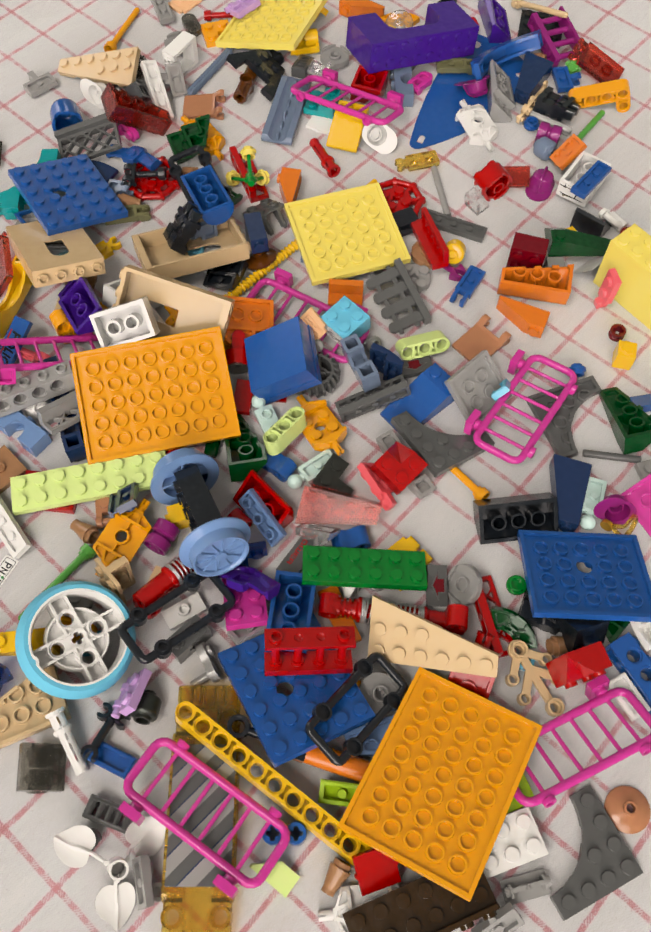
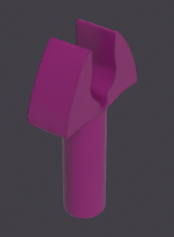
[443,264,466,281]

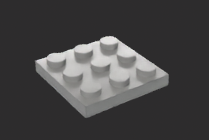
[444,350,512,421]

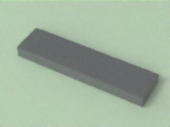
[427,209,488,243]

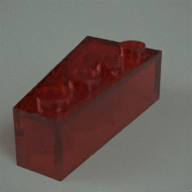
[101,82,172,136]
[294,482,382,525]

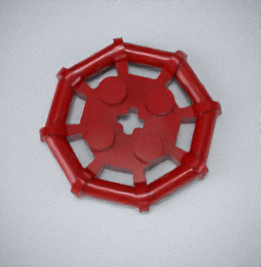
[124,156,180,202]
[379,177,426,217]

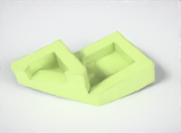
[249,860,300,898]

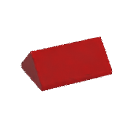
[233,470,294,529]

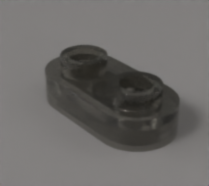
[181,14,202,37]

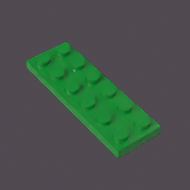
[302,545,428,591]

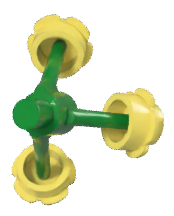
[226,146,270,187]

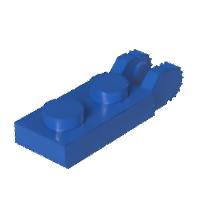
[449,265,486,308]

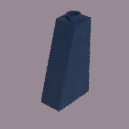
[514,51,554,105]
[549,454,592,532]

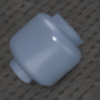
[533,136,557,161]

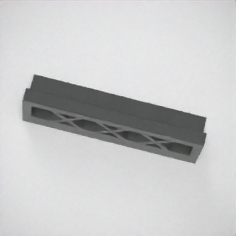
[335,374,411,423]

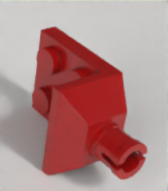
[448,630,495,699]

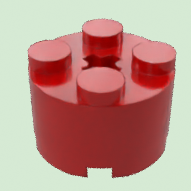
[473,160,513,201]

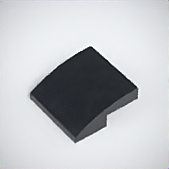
[203,261,248,291]

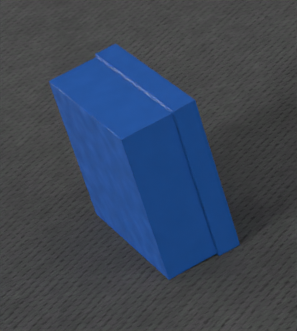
[244,316,322,405]

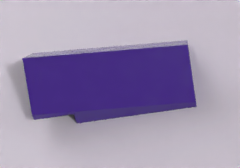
[477,0,511,43]
[58,277,103,335]

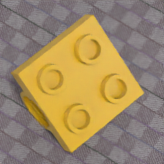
[290,28,320,56]

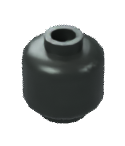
[130,690,162,725]

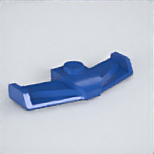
[106,144,162,171]

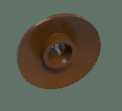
[245,248,277,270]

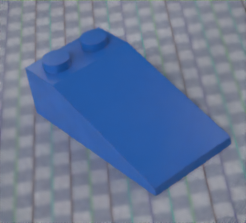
[380,363,454,433]
[263,570,317,653]

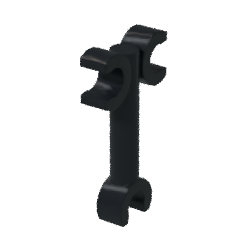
[81,702,131,763]

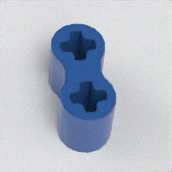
[262,452,297,482]
[330,525,371,549]
[262,822,307,846]

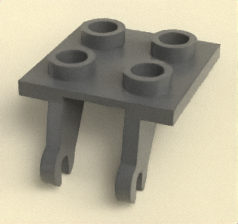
[242,198,287,236]

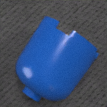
[50,98,83,131]

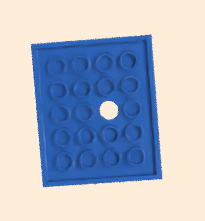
[8,154,128,236]
[517,530,651,622]
[218,613,376,768]

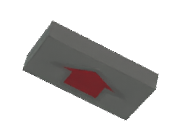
[402,355,433,379]
[426,565,448,607]

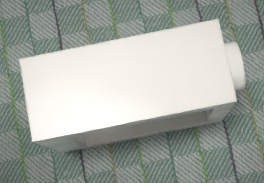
[162,31,199,76]

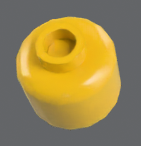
[446,239,466,264]

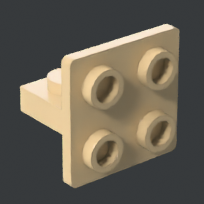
[94,556,136,605]

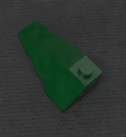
[544,228,612,257]
[599,387,651,455]
[225,414,268,482]

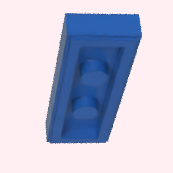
[570,160,612,200]

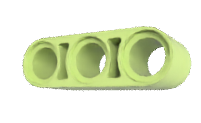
[395,330,450,360]
[263,406,307,456]

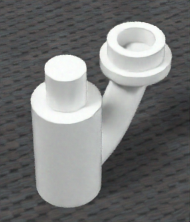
[598,208,628,233]

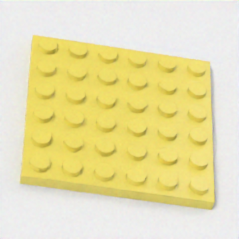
[215,0,328,51]
[284,182,411,286]

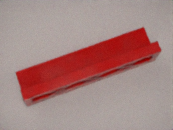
[229,146,269,203]
[411,207,449,270]
[474,575,517,658]

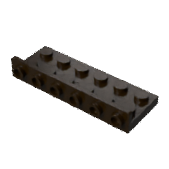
[342,872,500,932]

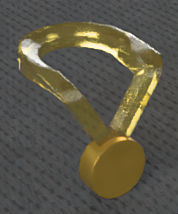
[600,514,638,535]

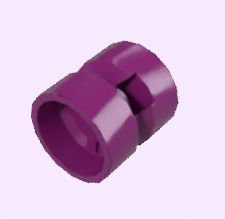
[535,121,563,144]
[143,518,180,556]

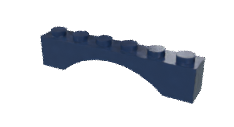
[38,356,87,463]

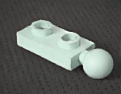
[251,395,279,434]
[287,449,333,489]
[580,477,607,530]

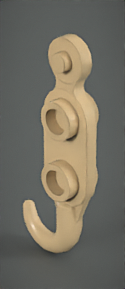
[516,80,548,124]

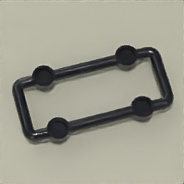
[168,145,231,219]
[118,573,236,664]
[305,652,408,766]

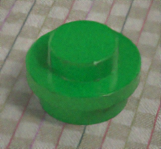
[506,575,527,596]

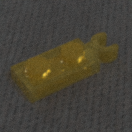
[395,150,440,172]

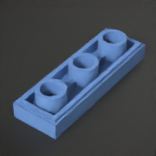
[238,488,287,547]

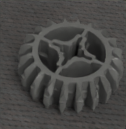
[301,351,340,397]

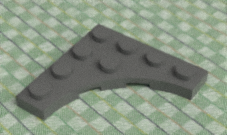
[527,375,601,458]
[390,411,495,478]
[550,785,643,921]

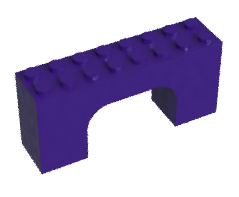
[346,0,480,74]

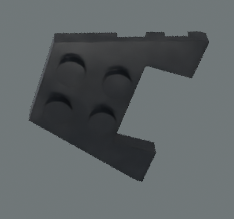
[226,49,285,102]

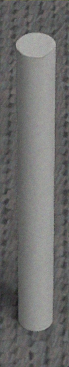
[431,165,451,216]

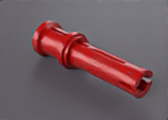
[309,138,341,178]

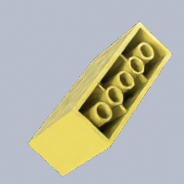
[593,223,651,330]

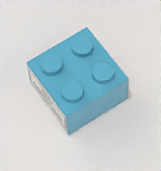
[321,295,371,346]

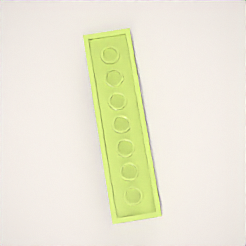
[10,450,166,516]

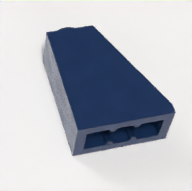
[243,211,269,254]

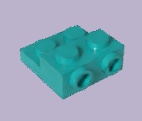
[303,87,343,119]

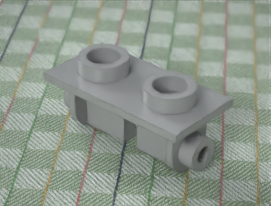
[499,868,552,905]

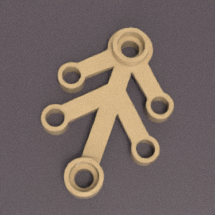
[505,639,565,717]

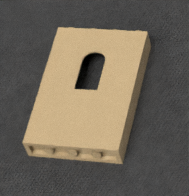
[131,217,251,279]
[6,221,106,288]
[112,265,235,342]

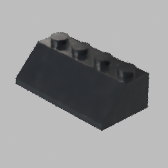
[473,492,559,544]

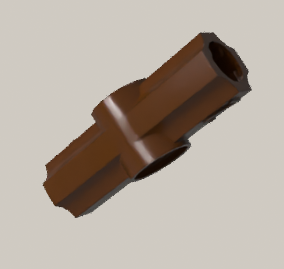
[233,66,258,104]

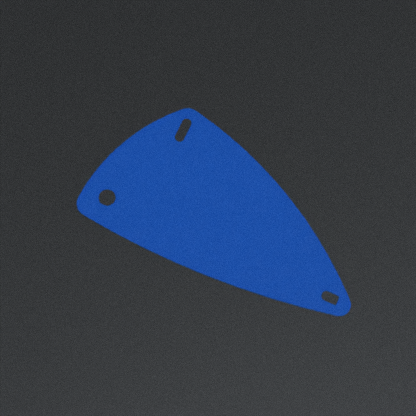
[410,34,524,149]

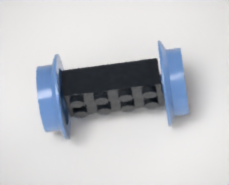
[150,448,251,577]

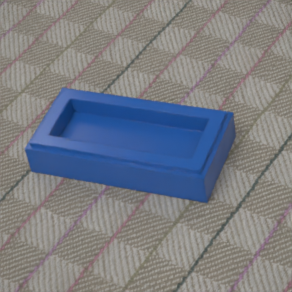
[87,741,138,779]

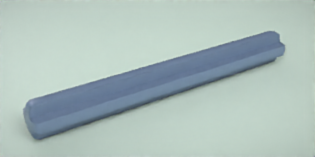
[187,48,233,95]

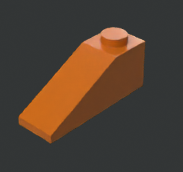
[339,0,385,17]
[277,167,302,204]
[496,295,550,338]

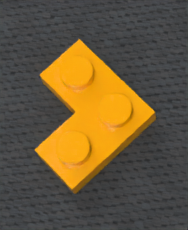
[200,19,229,48]

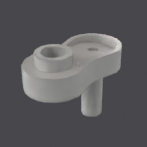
[190,642,224,689]

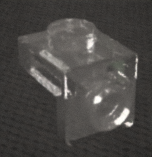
[307,59,332,77]

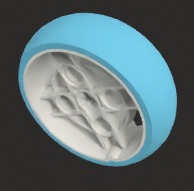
[15,581,136,700]

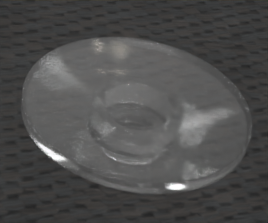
[385,10,413,28]

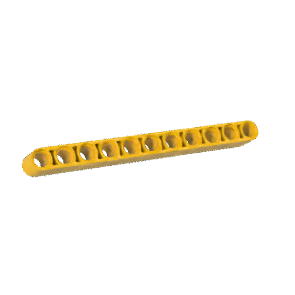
[175,701,372,867]

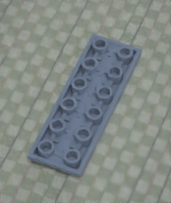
[261,75,312,146]

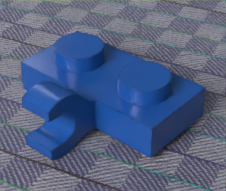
[551,66,581,93]

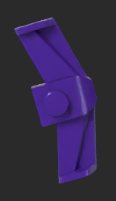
[218,565,281,601]

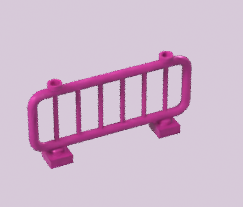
[290,68,404,126]
[246,267,369,363]
[0,332,98,385]
[463,349,578,464]
[514,674,651,808]
[118,737,290,900]

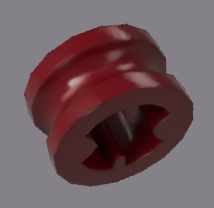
[608,324,626,342]

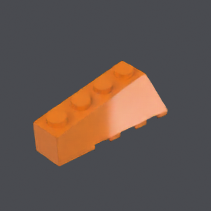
[497,264,574,305]

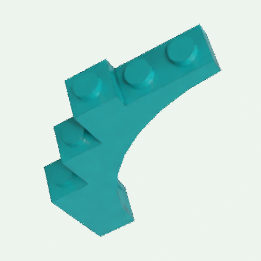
[0,149,61,220]

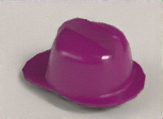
[454,75,490,97]
[525,166,555,202]
[593,494,636,525]

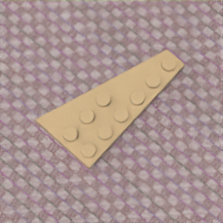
[58,46,141,87]
[368,595,499,678]
[0,664,72,749]

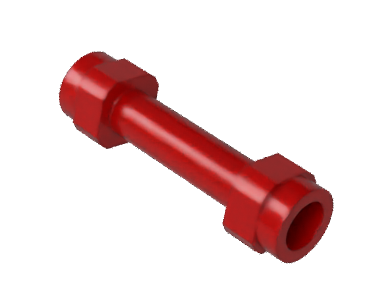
[204,10,234,21]

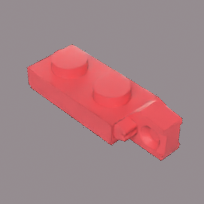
[594,268,622,309]
[357,463,397,511]

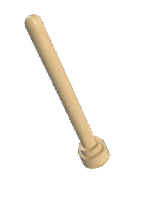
[511,0,568,18]

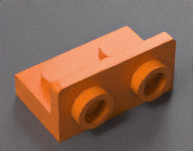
[549,134,587,171]

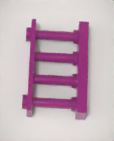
[527,6,587,68]

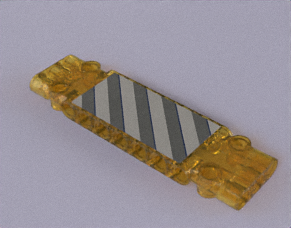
[160,685,241,932]

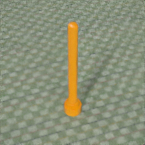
[104,7,140,52]
[450,467,490,500]

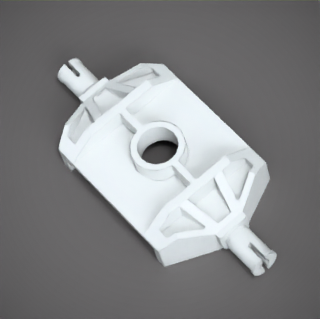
[455,99,499,152]
[318,884,399,932]

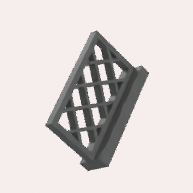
[54,111,123,160]

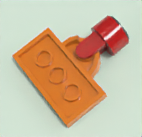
[222,295,274,374]

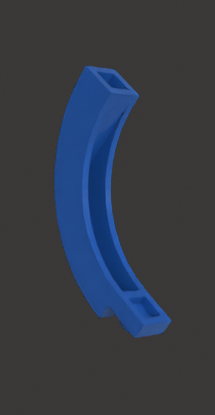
[470,29,544,80]

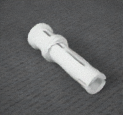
[45,706,89,776]

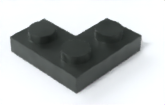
[311,453,354,507]

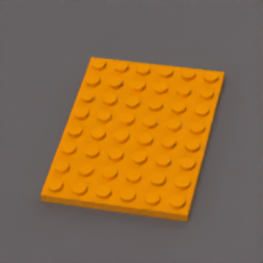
[70,326,241,465]
[338,667,543,902]

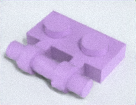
[224,0,261,19]
[111,668,152,719]

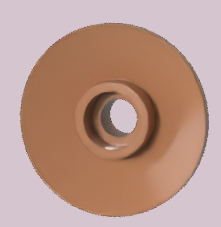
[604,786,651,834]

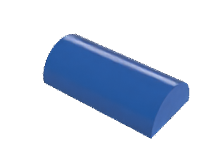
[180,165,234,225]

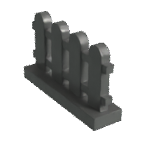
[366,258,431,335]

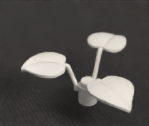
[53,816,166,931]

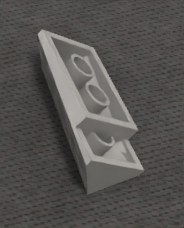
[487,59,516,122]

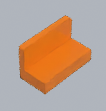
[328,279,364,306]

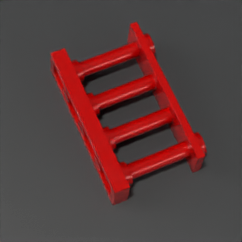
[264,626,356,676]

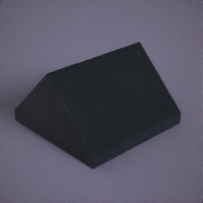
[570,207,611,237]
[557,618,610,652]

